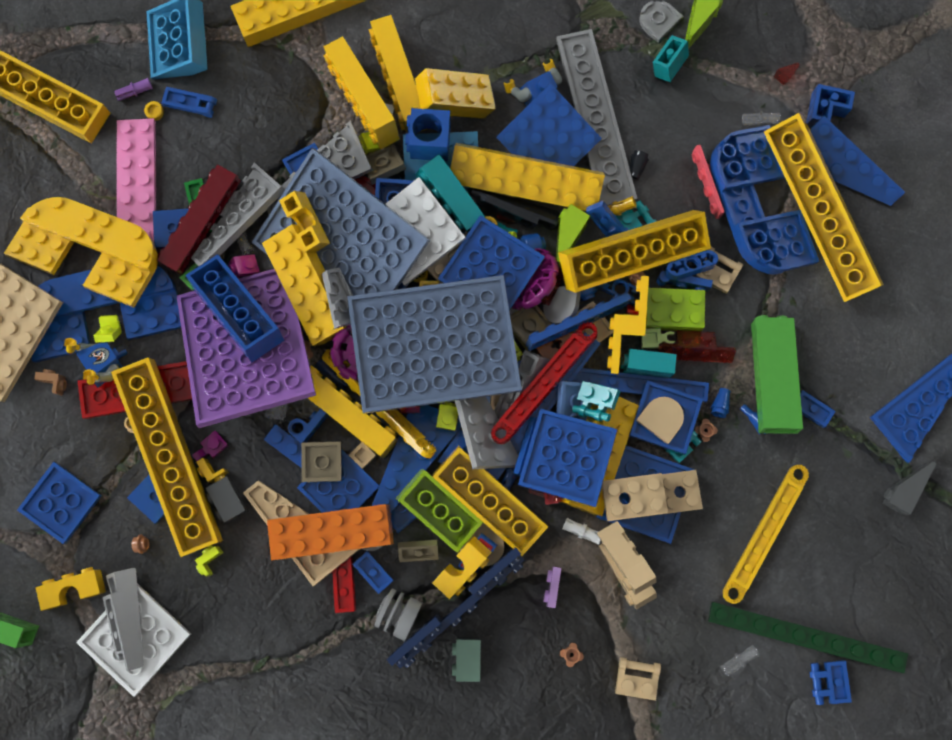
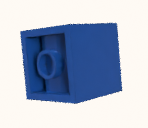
[405,108,451,161]

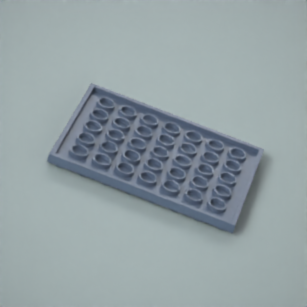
[252,148,430,296]
[347,275,522,414]

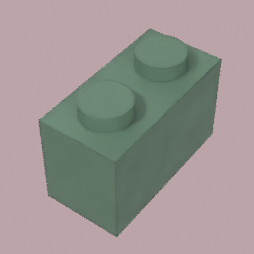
[452,638,481,682]

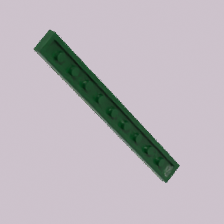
[708,602,908,673]

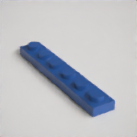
[526,293,631,351]

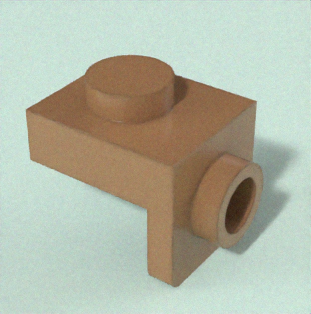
[34,369,67,396]

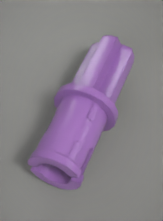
[114,78,153,101]

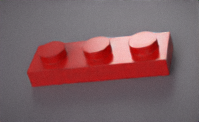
[332,556,356,613]

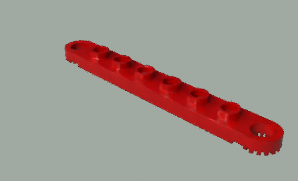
[491,322,598,444]

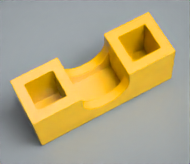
[279,191,330,253]
[432,536,492,599]
[35,567,106,611]

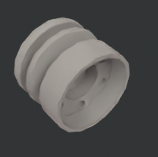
[374,588,423,641]

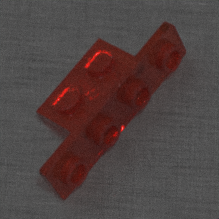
[657,330,736,363]

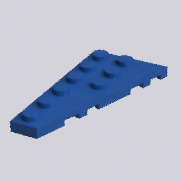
[870,353,952,463]
[372,405,462,513]

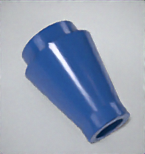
[710,388,731,418]

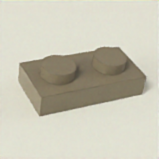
[398,540,439,562]

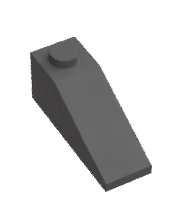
[882,461,937,515]

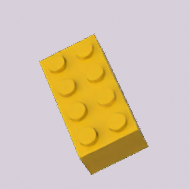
[415,68,496,119]

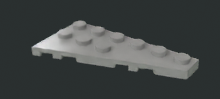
[455,396,519,469]

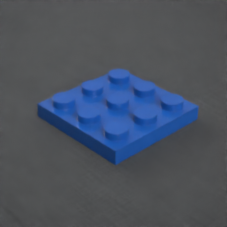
[629,380,703,455]
[297,449,379,513]
[17,462,102,544]

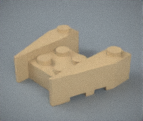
[597,521,657,610]

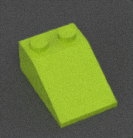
[685,0,723,49]
[556,204,590,270]

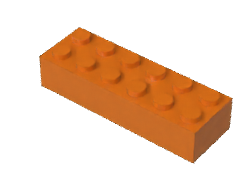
[267,504,394,560]

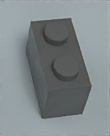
[206,476,249,523]

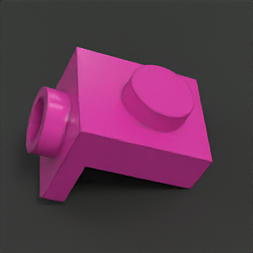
[227,254,260,278]

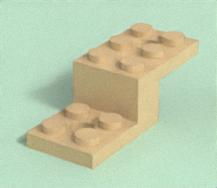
[602,470,703,521]

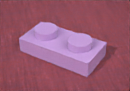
[543,567,561,608]

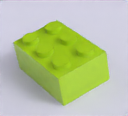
[646,288,705,332]

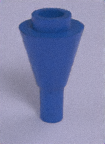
[740,404,767,435]

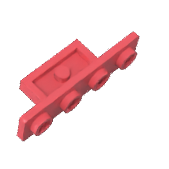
[692,145,724,219]

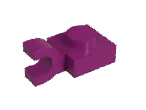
[192,431,229,461]

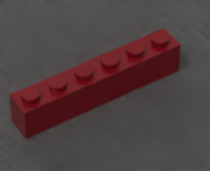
[157,164,241,276]

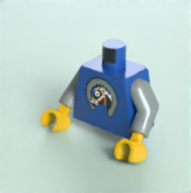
[504,59,562,106]
[64,338,128,388]

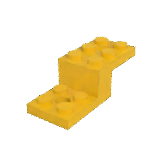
[607,276,649,374]

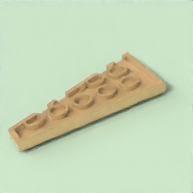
[243,481,360,586]

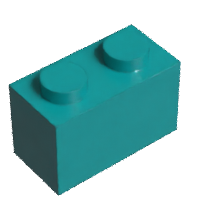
[653,35,689,82]

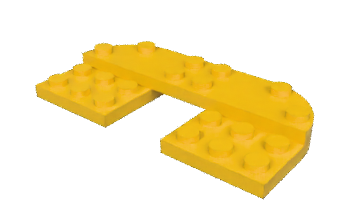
[4,197,158,308]

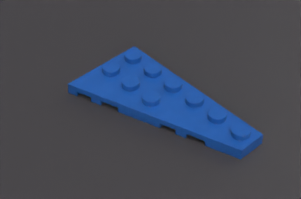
[810,115,905,206]

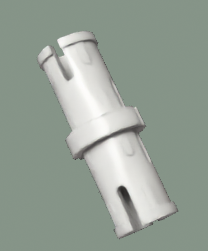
[562,518,601,545]

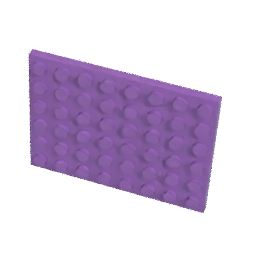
[177,269,316,428]

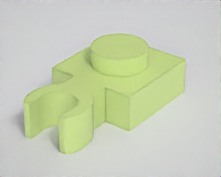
[641,328,675,349]

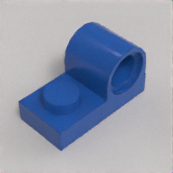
[288,408,329,443]

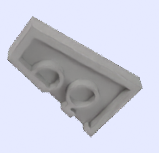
[322,268,353,329]

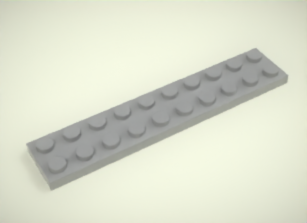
[556,29,637,206]

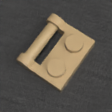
[693,247,743,294]
[615,657,661,701]

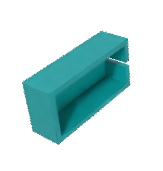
[415,155,485,233]

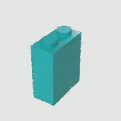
[620,349,677,378]

